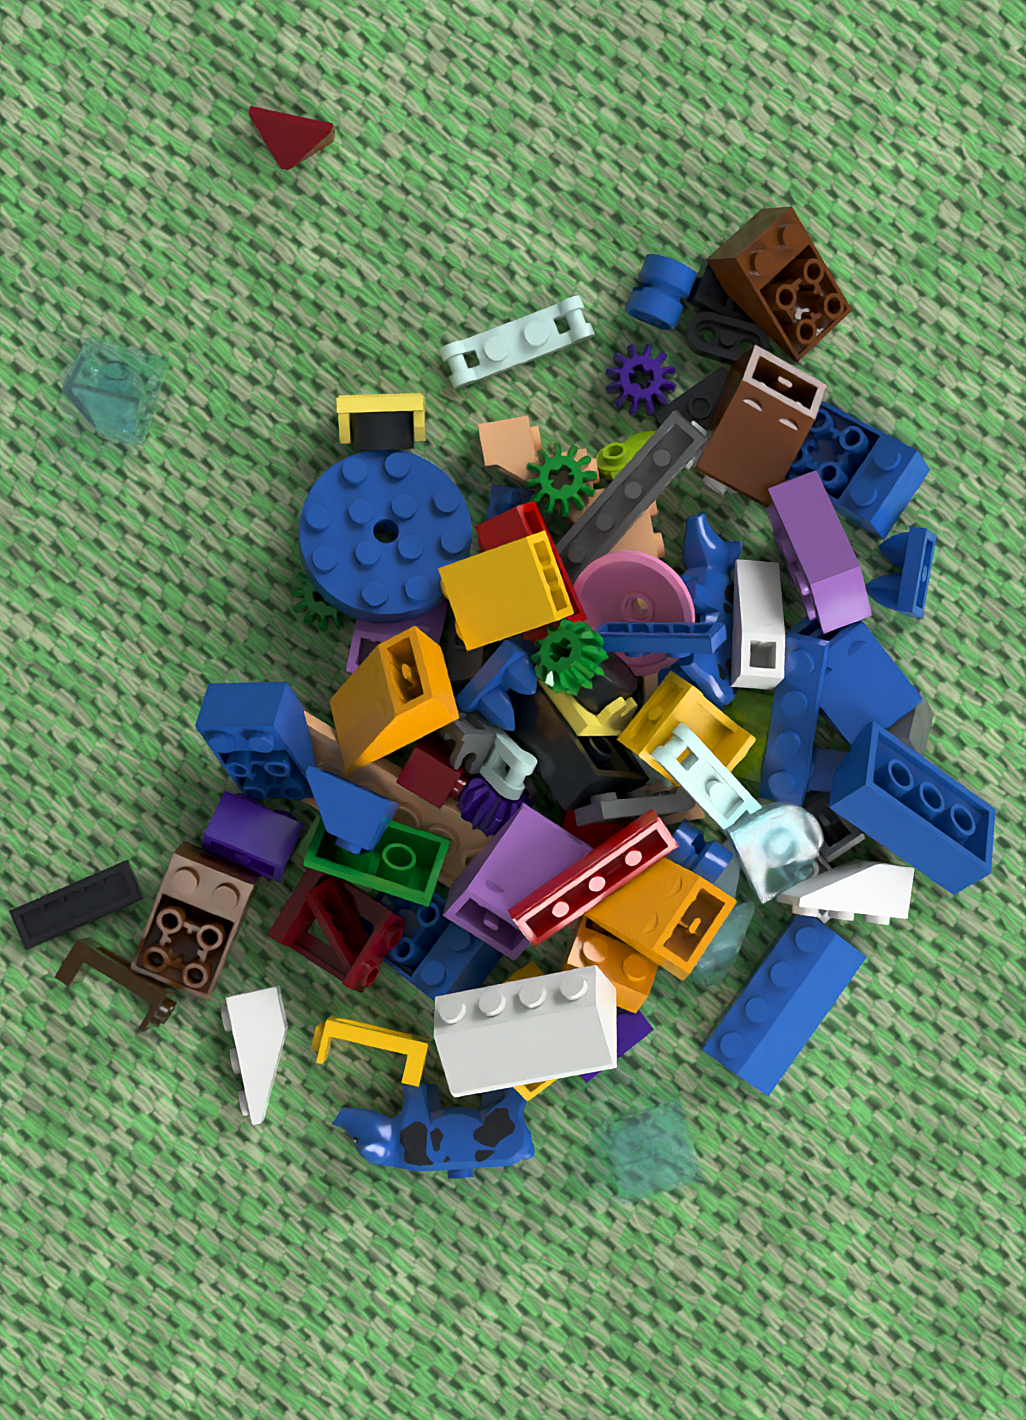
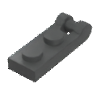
[574,786,696,827]

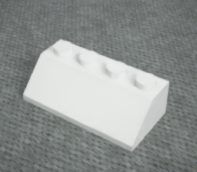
[434,965,617,1097]

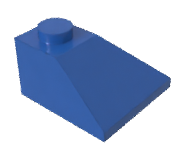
[305,766,400,855]

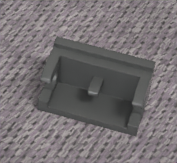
[434,688,497,774]

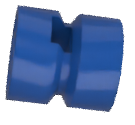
[625,253,697,331]
[664,818,734,884]

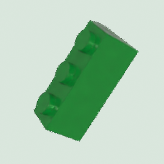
[303,817,451,907]

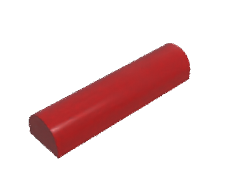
[507,808,679,948]

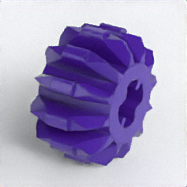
[605,344,676,416]
[457,772,534,837]

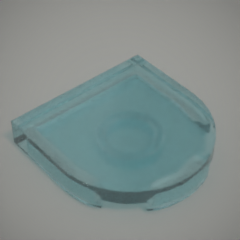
[725,802,823,904]

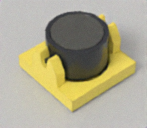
[336,393,426,451]
[534,652,638,736]

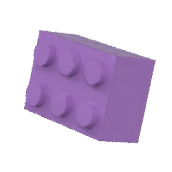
[765,470,872,634]

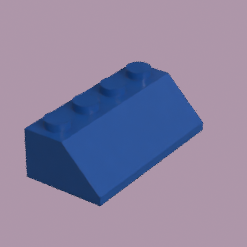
[829,721,996,895]
[699,913,867,1096]

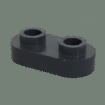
[685,311,770,365]

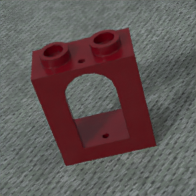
[267,867,407,993]

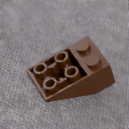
[706,206,852,362]
[694,345,827,508]
[130,841,262,1000]

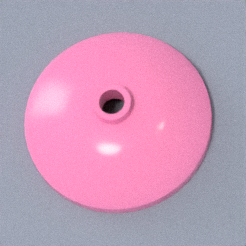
[573,550,695,676]

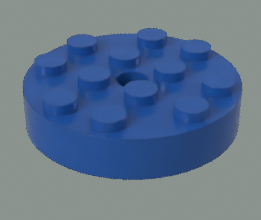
[299,450,472,624]

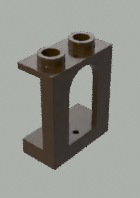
[54,937,177,1032]

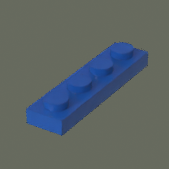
[759,632,830,807]

